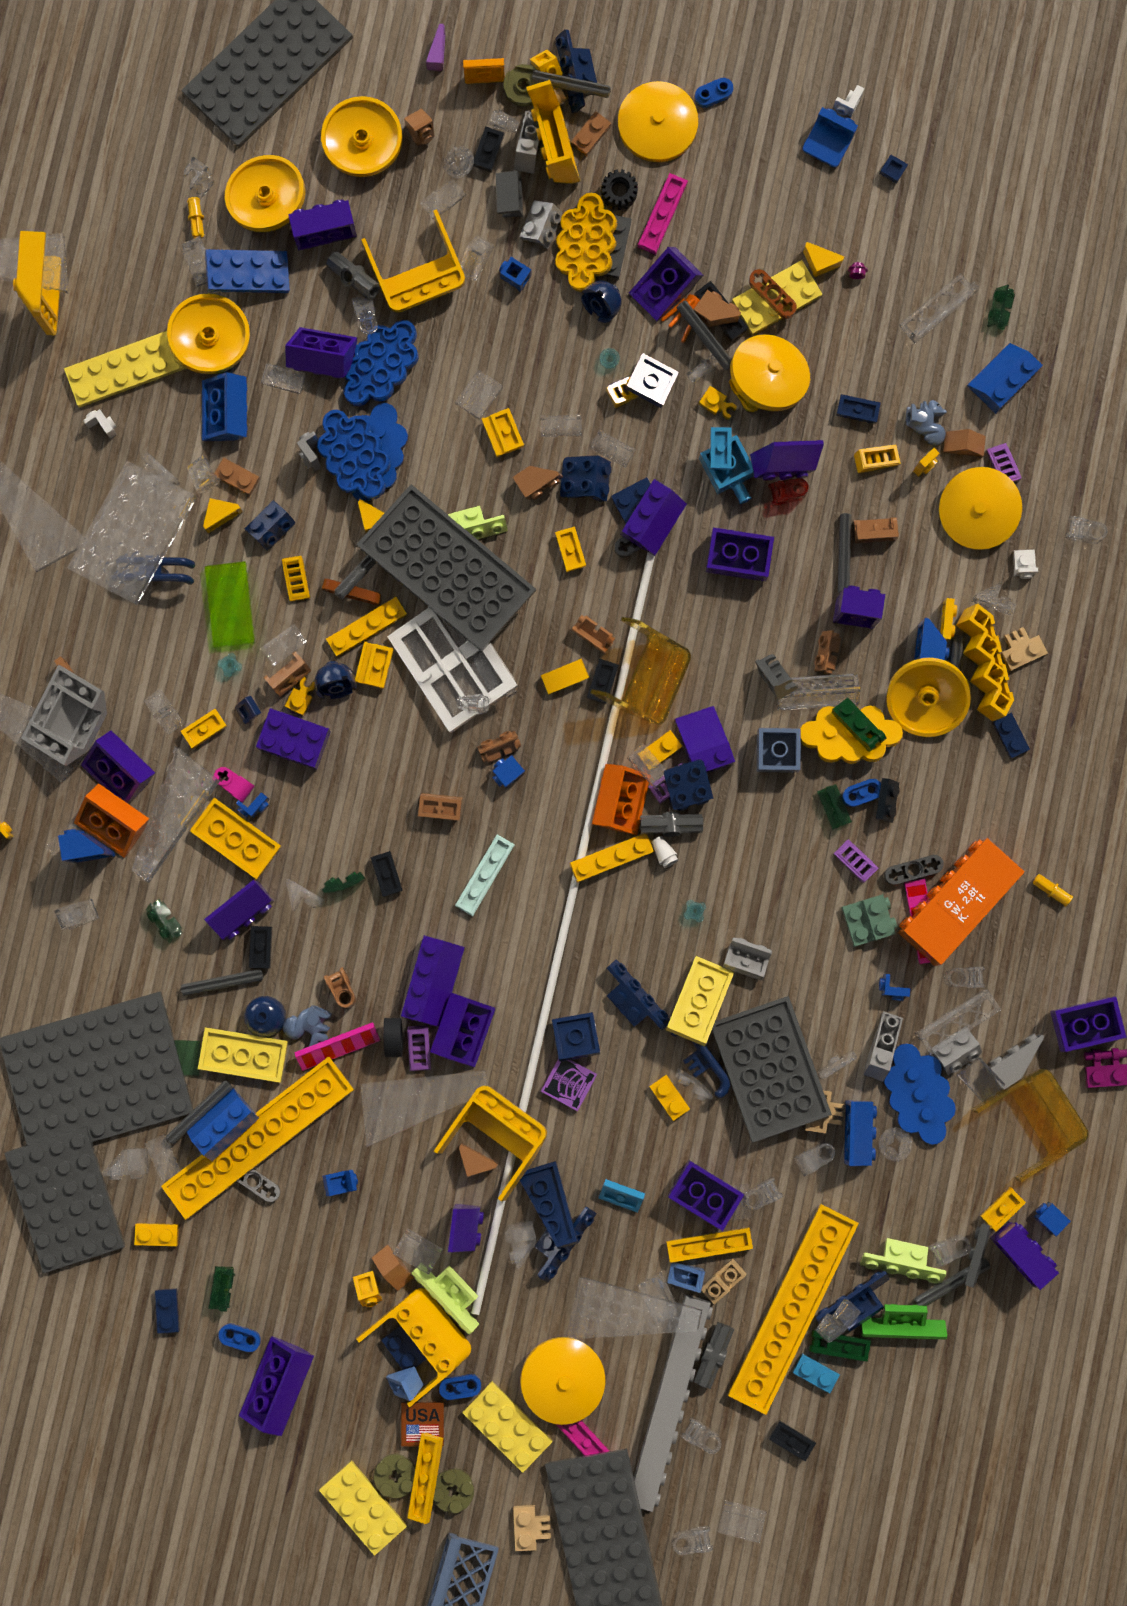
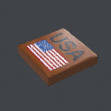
[401,1402,444,1446]

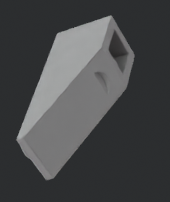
[514,111,540,173]
[863,1011,903,1082]
[987,1033,1044,1090]

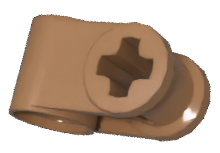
[324,967,356,1009]

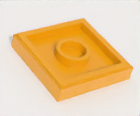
[463,58,505,84]

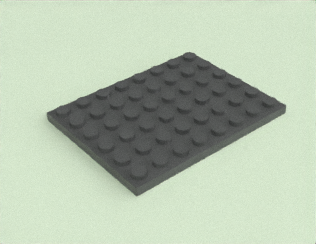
[0,991,194,1145]

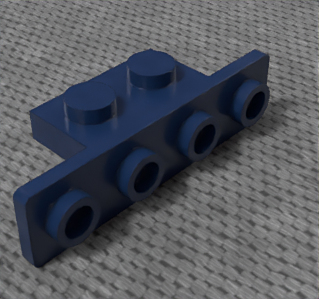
[555,29,597,113]
[607,959,670,1030]
[534,1207,597,1282]
[815,1271,889,1332]

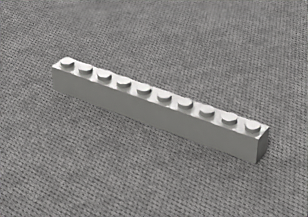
[634,1294,713,1512]

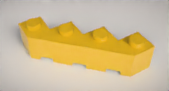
[956,603,1014,721]

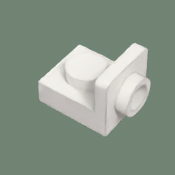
[834,85,864,117]
[1013,550,1038,579]

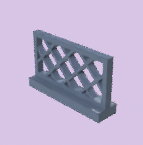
[427,1533,499,1606]

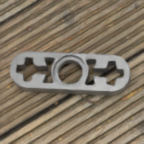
[237,1169,280,1202]

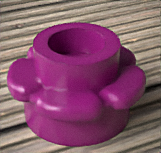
[848,262,868,279]

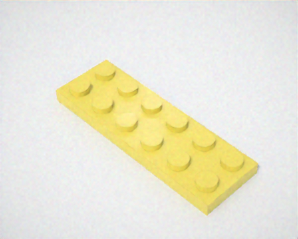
[64,331,187,408]

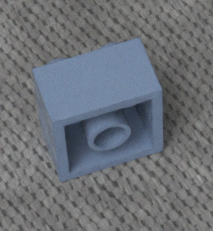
[757,728,801,773]

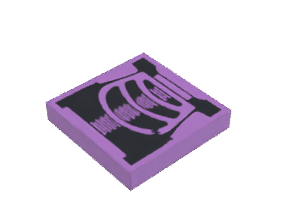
[541,1058,597,1111]

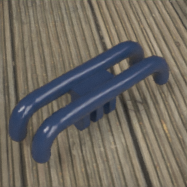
[114,557,195,585]
[670,1032,730,1098]

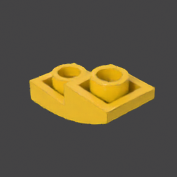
[541,658,589,694]

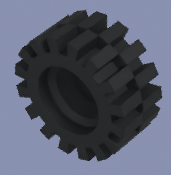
[601,169,638,210]

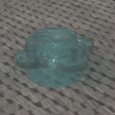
[218,653,242,677]
[684,900,706,922]

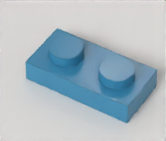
[710,427,732,470]
[598,1179,645,1213]
[792,1353,840,1393]

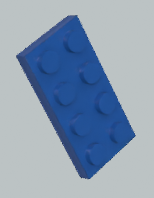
[205,249,290,293]

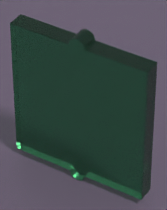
[174,1040,201,1076]

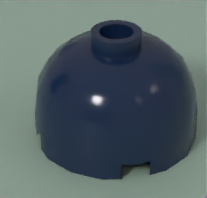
[581,280,622,323]
[314,661,357,699]
[244,996,286,1037]

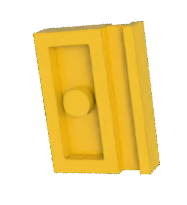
[481,408,524,457]
[355,641,394,689]

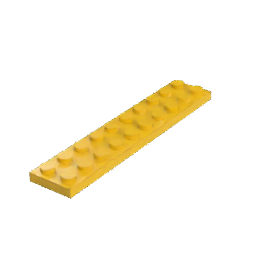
[161,1057,354,1220]
[728,1204,859,1415]

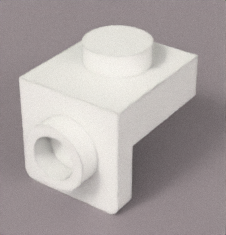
[83,409,117,439]

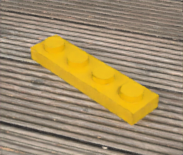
[326,597,407,657]
[569,834,654,882]
[666,1227,753,1263]
[407,1433,444,1524]

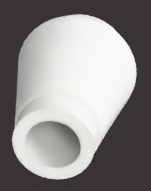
[651,836,678,868]

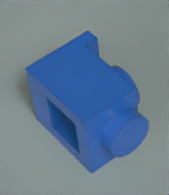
[499,257,532,292]

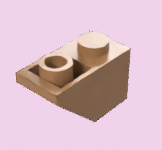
[404,108,435,146]
[694,290,741,327]
[513,466,563,500]

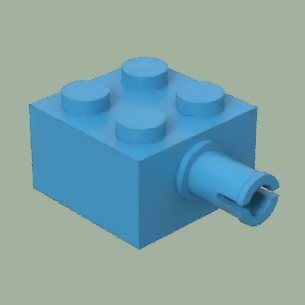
[699,435,754,504]

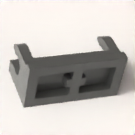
[496,171,523,218]
[755,654,798,699]

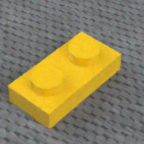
[913,448,940,477]
[555,527,586,572]
[940,598,957,642]
[181,709,227,749]
[637,730,683,771]
[649,1075,690,1121]
[980,1187,1026,1232]
[134,1223,179,1246]

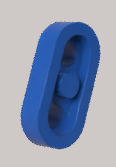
[694,78,733,108]
[842,779,881,807]
[219,1323,261,1352]
[439,1374,482,1400]

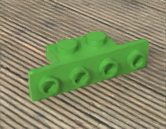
[861,1304,947,1340]

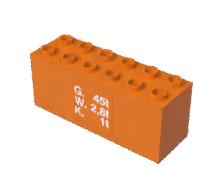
[897,838,1025,966]

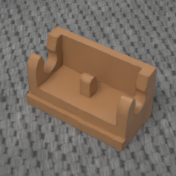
[853,518,899,544]
[263,651,311,697]
[418,793,463,820]

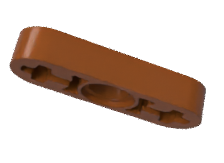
[749,269,797,319]
[321,579,381,605]

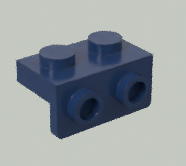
[244,500,295,551]

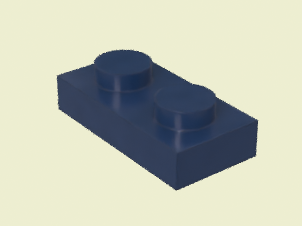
[836,394,881,424]
[992,713,1030,759]
[155,1288,180,1334]

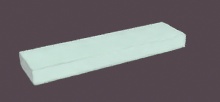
[455,835,515,916]

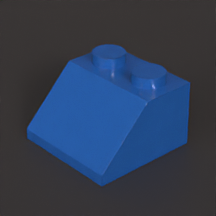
[914,618,949,660]

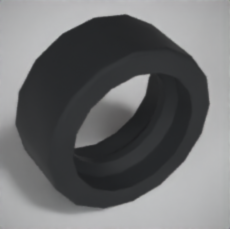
[383,1018,403,1058]

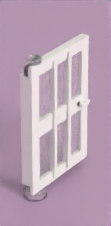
[387,607,518,733]

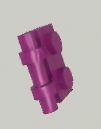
[1084,1048,1127,1088]

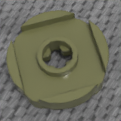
[503,64,538,106]
[374,1453,416,1498]
[434,1468,474,1513]

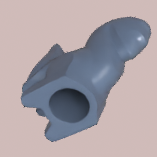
[906,400,947,446]
[283,1005,332,1047]

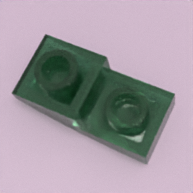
[322,872,367,894]

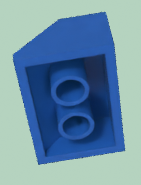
[967,343,1043,414]
[202,372,247,441]
[58,829,115,863]
[187,1088,259,1161]
[844,1100,877,1166]

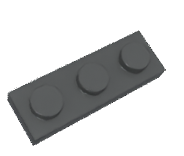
[603,215,632,279]
[963,1223,992,1288]

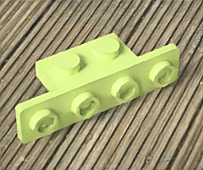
[448,506,508,540]
[860,1238,947,1284]
[412,1263,479,1335]

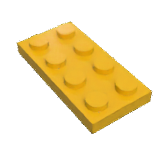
[190,798,282,880]

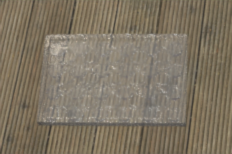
[67,461,197,605]

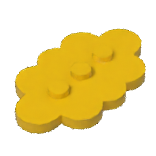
[555,193,617,292]
[800,706,903,764]

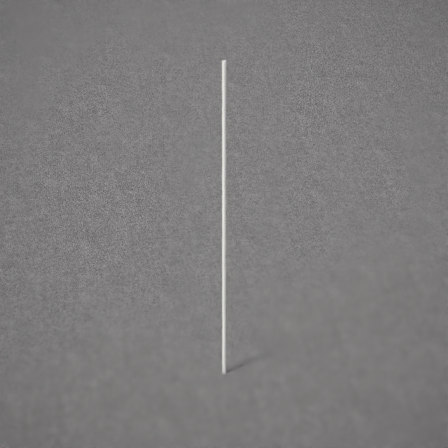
[471,552,655,1315]

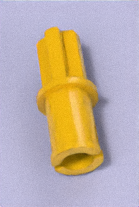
[187,197,204,239]
[1033,874,1073,907]

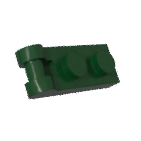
[832,697,887,751]
[809,1330,871,1362]

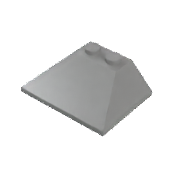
[21,665,107,766]

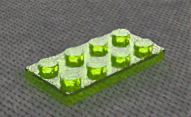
[205,561,255,648]

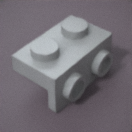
[519,200,562,249]
[297,431,321,472]
[723,938,772,981]
[931,1026,982,1075]

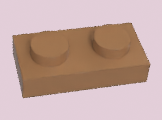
[571,111,611,156]
[214,457,260,496]

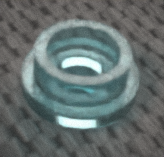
[599,348,620,369]

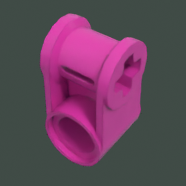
[214,767,255,803]

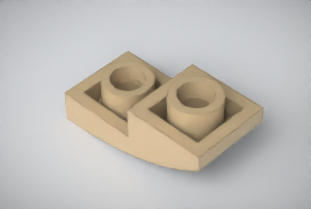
[701,1258,747,1304]

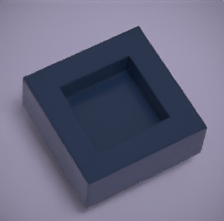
[879,154,908,184]
[235,696,261,724]

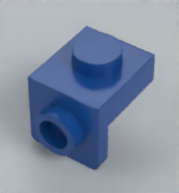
[236,792,270,818]
[879,974,910,1001]
[322,1170,358,1196]

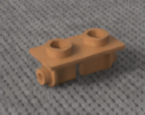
[571,615,615,654]
[814,630,841,674]
[477,731,521,763]

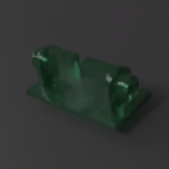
[987,285,1015,330]
[817,784,852,830]
[146,899,183,943]
[208,1266,235,1312]

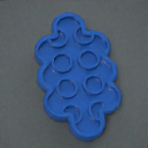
[344,320,419,406]
[352,403,408,502]
[317,410,391,499]
[884,1044,956,1145]

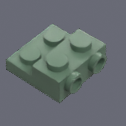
[841,894,898,947]

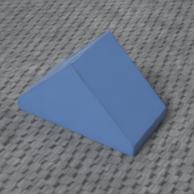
[667,1262,705,1293]
[386,1366,423,1401]

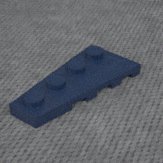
[520,1161,578,1249]

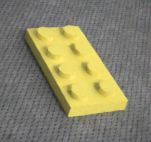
[732,260,822,336]
[666,956,734,1047]
[198,1027,288,1083]
[462,1381,553,1473]
[319,1460,407,1556]

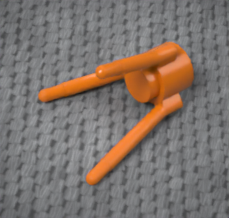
[661,294,700,343]

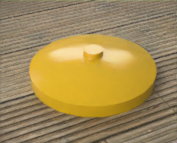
[618,81,698,162]
[321,96,403,177]
[225,155,305,232]
[167,294,250,374]
[730,335,810,411]
[939,467,1022,550]
[887,658,971,737]
[520,1337,605,1425]

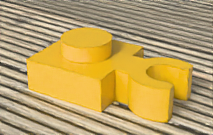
[699,386,737,420]
[285,677,315,716]

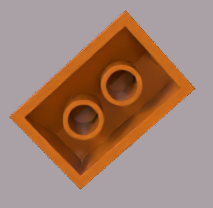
[592,764,651,835]
[74,784,149,858]

